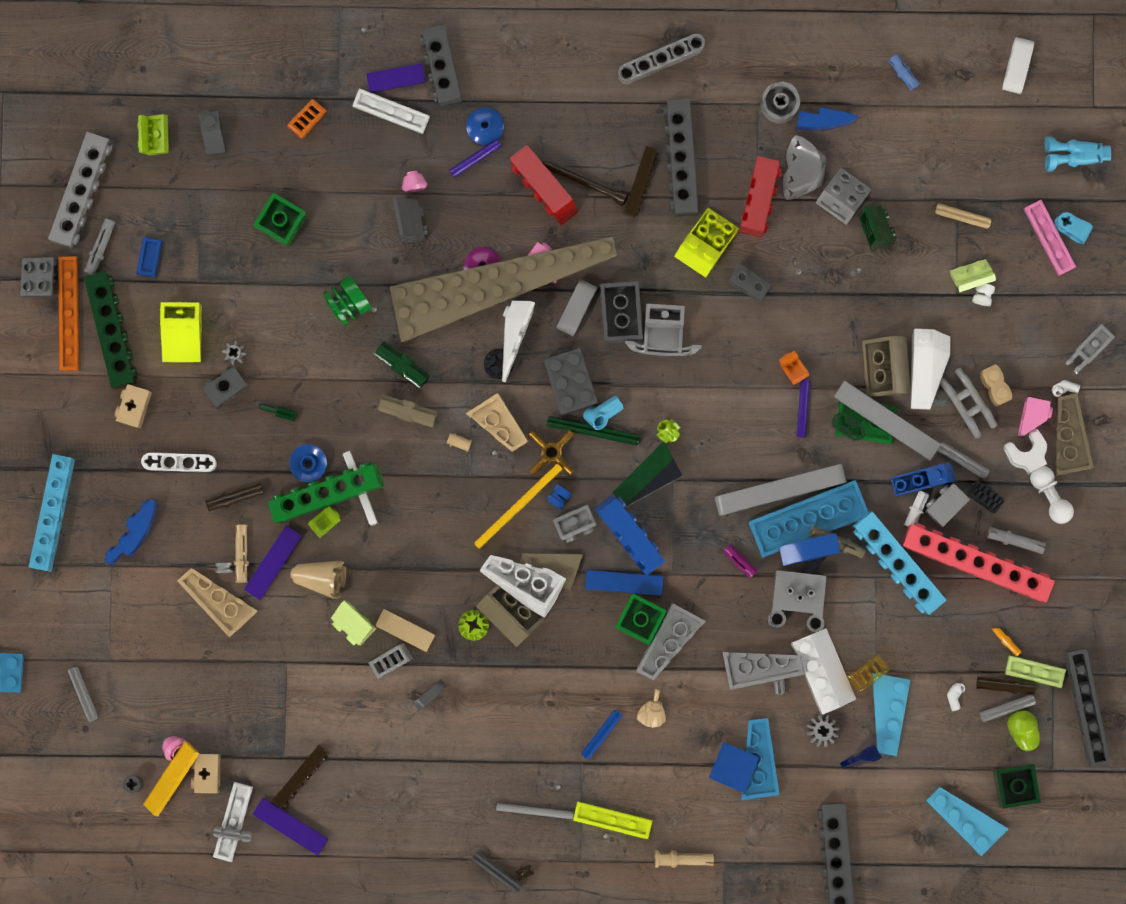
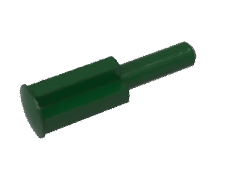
[258,403,298,422]

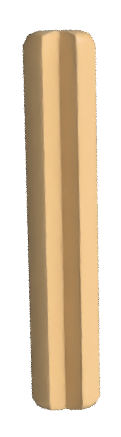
[935,204,991,229]

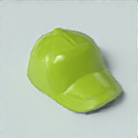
[1007,709,1040,751]

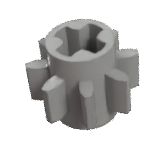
[222,341,247,366]

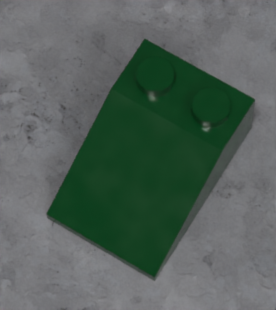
[858,205,896,251]

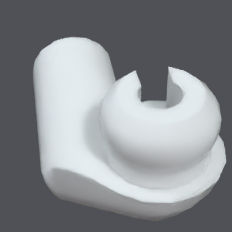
[1052,380,1080,397]

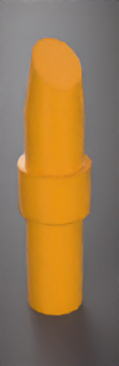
[992,628,1022,657]

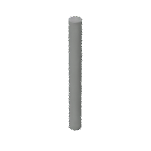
[496,803,574,819]

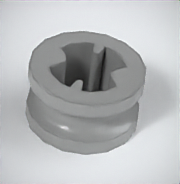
[215,563,233,573]

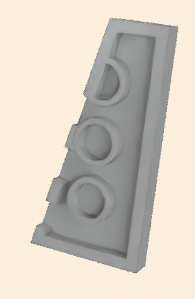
[636,603,706,681]
[723,652,805,690]

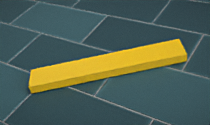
[474,464,563,550]

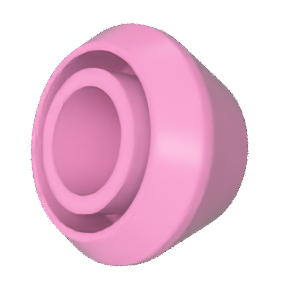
[402,171,428,193]
[162,736,187,761]

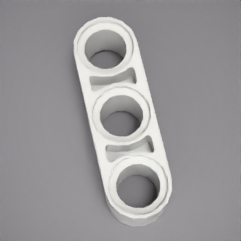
[1002,37,1034,94]

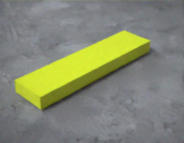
[573,801,653,839]

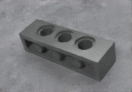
[420,25,462,106]

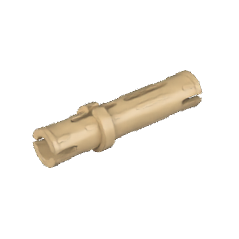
[234,525,249,583]

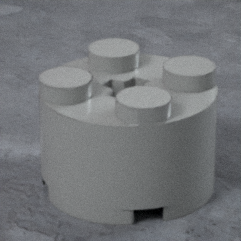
[761,82,800,124]

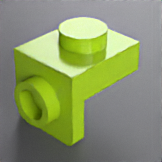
[307,506,341,538]

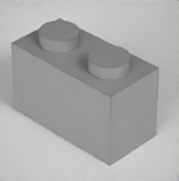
[924,483,970,528]

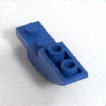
[104,499,157,565]

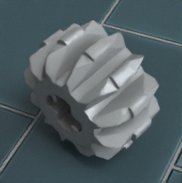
[806,715,839,747]

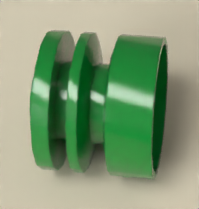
[323,275,372,327]

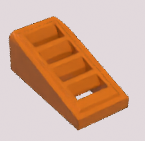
[287,99,327,140]

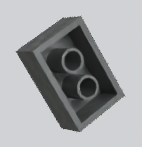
[600,281,643,344]
[544,348,598,416]

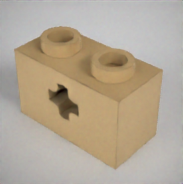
[115,384,152,429]
[191,754,221,793]

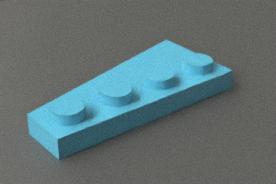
[872,673,910,756]
[926,787,1008,856]

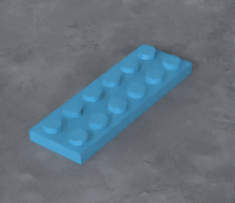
[748,480,868,558]

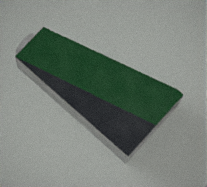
[613,442,683,508]

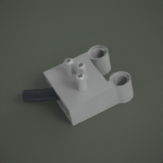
[767,557,827,632]

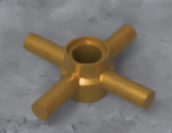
[528,430,575,476]

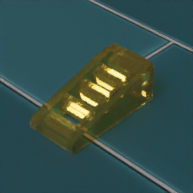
[847,655,890,694]

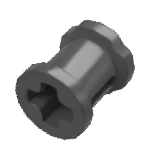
[123,775,143,793]

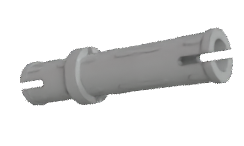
[84,218,116,275]
[987,526,1046,554]

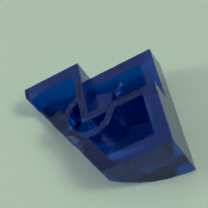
[839,744,882,768]

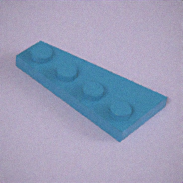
[741,718,780,800]

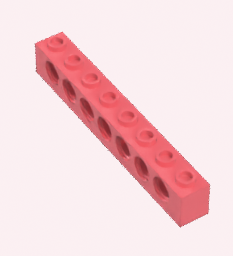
[901,523,1055,603]

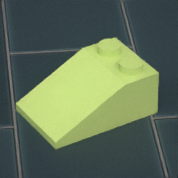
[331,600,376,646]

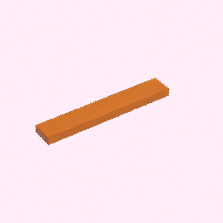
[58,256,80,371]

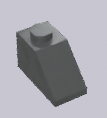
[199,111,226,155]

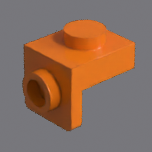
[779,351,810,385]

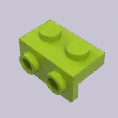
[137,114,169,155]

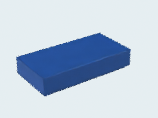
[136,237,163,278]

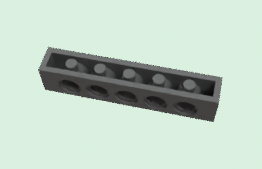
[663,99,698,216]
[1064,649,1111,767]
[817,803,854,904]

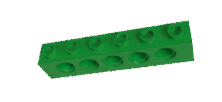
[268,462,385,524]

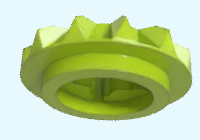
[458,610,489,641]

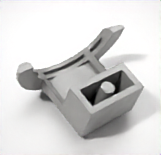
[625,304,702,356]

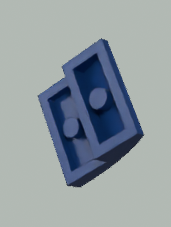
[709,742,759,793]

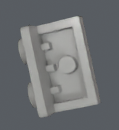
[553,505,597,543]

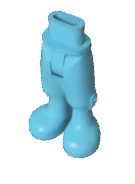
[1045,136,1111,172]

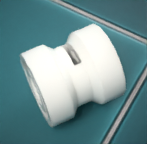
[972,284,995,306]

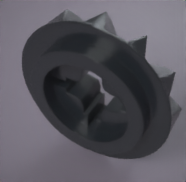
[484,348,514,379]

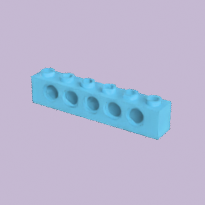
[29,454,75,572]
[852,511,946,615]

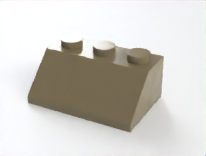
[862,336,911,398]
[476,585,548,647]

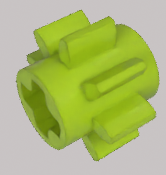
[656,419,681,443]

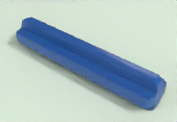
[581,710,622,759]

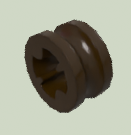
[515,865,534,881]

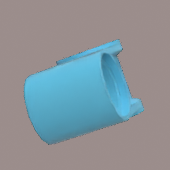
[1054,212,1093,244]

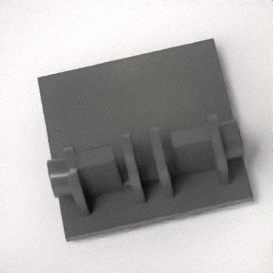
[20,257,57,297]

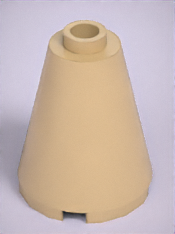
[291,561,346,599]

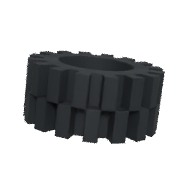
[968,481,1004,514]

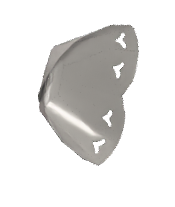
[783,135,826,200]

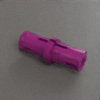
[722,544,758,579]

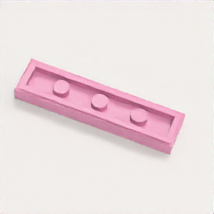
[1024,200,1076,276]

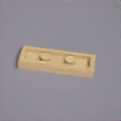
[375,609,435,652]

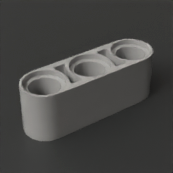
[556,279,598,337]

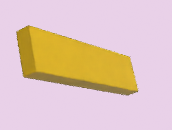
[143,741,200,816]

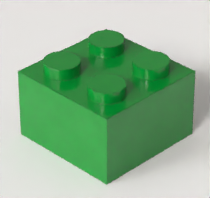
[254,193,308,248]
[615,593,667,645]

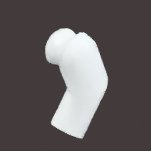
[947,683,965,711]

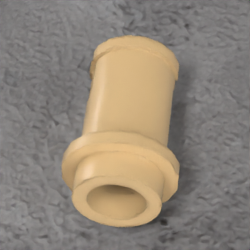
[447,432,472,452]

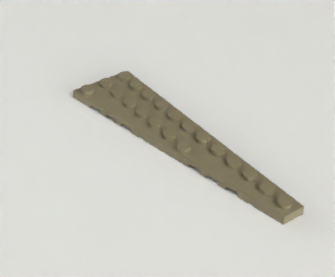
[390,237,617,343]

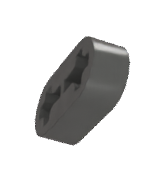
[413,680,447,711]

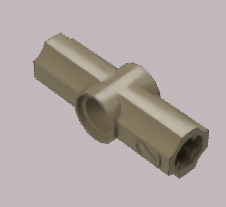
[378,395,438,428]

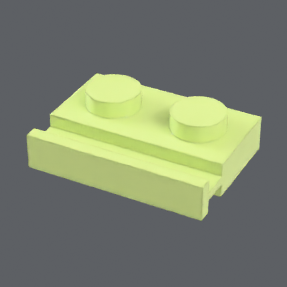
[950,259,996,292]

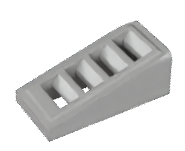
[368,642,413,679]

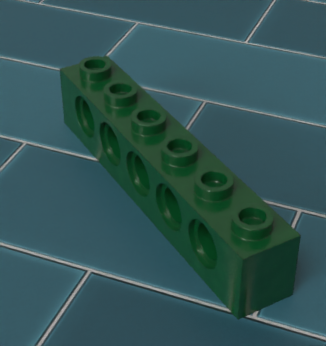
[84,271,138,389]

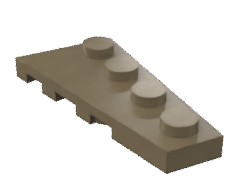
[1055,393,1094,476]

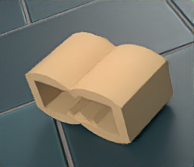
[980,364,1012,407]

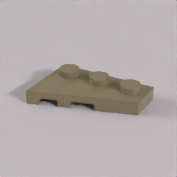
[519,553,583,591]

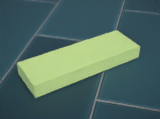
[1005,656,1066,688]

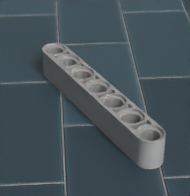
[714,464,847,516]

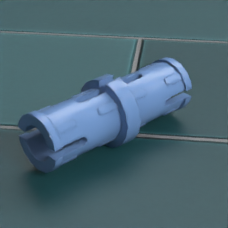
[888,54,921,91]

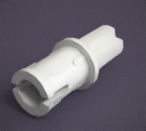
[904,491,929,527]

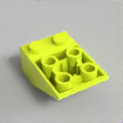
[674,208,740,278]
[160,302,202,362]

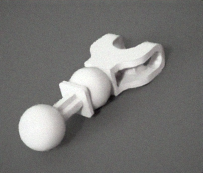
[1004,429,1074,524]

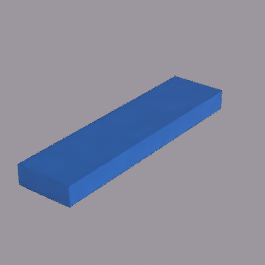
[585,570,663,596]

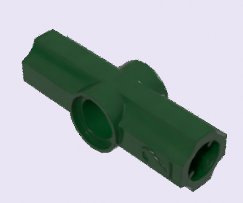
[374,341,430,389]

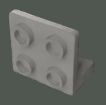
[816,168,871,225]

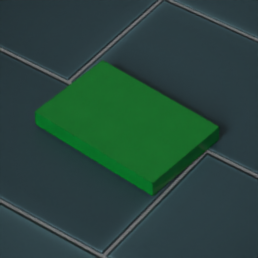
[835,402,898,445]

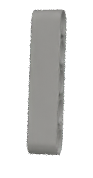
[618,34,705,84]

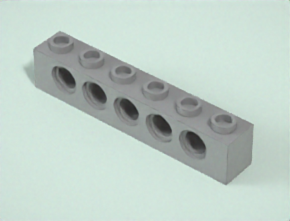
[48,132,112,249]

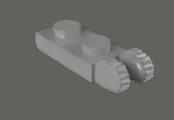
[1065,323,1115,374]

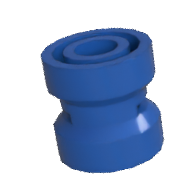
[545,484,572,510]

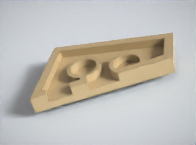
[466,393,529,452]

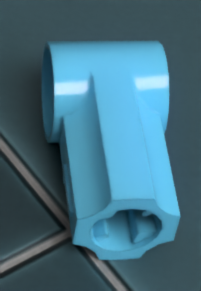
[583,395,624,430]

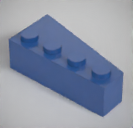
[594,494,665,576]

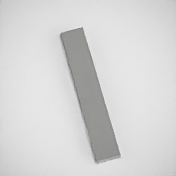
[834,381,941,461]

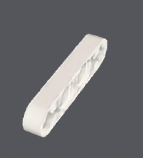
[141,453,217,472]

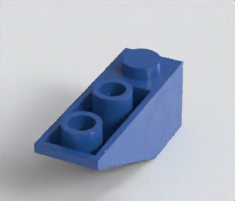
[891,462,956,497]

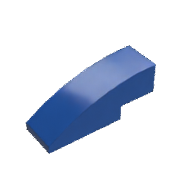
[796,107,857,131]
[779,533,840,566]

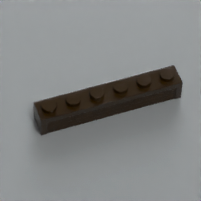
[623,146,659,218]
[272,745,328,809]

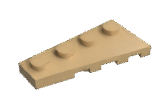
[177,568,258,638]

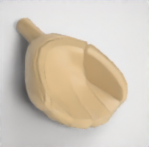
[637,689,666,728]

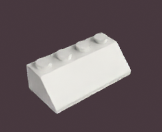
[791,628,856,715]

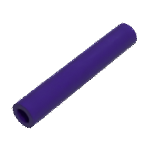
[449,139,502,178]
[796,379,810,438]

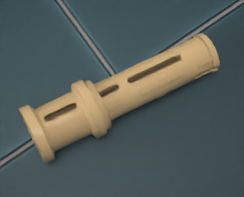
[655,850,714,868]

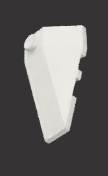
[502,301,535,383]
[911,329,950,410]
[480,555,566,618]

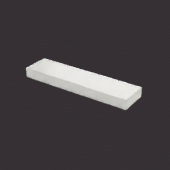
[352,88,430,134]
[343,451,378,526]
[213,782,253,862]

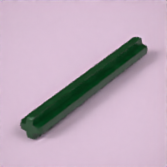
[546,416,640,446]

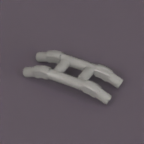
[940,368,997,439]

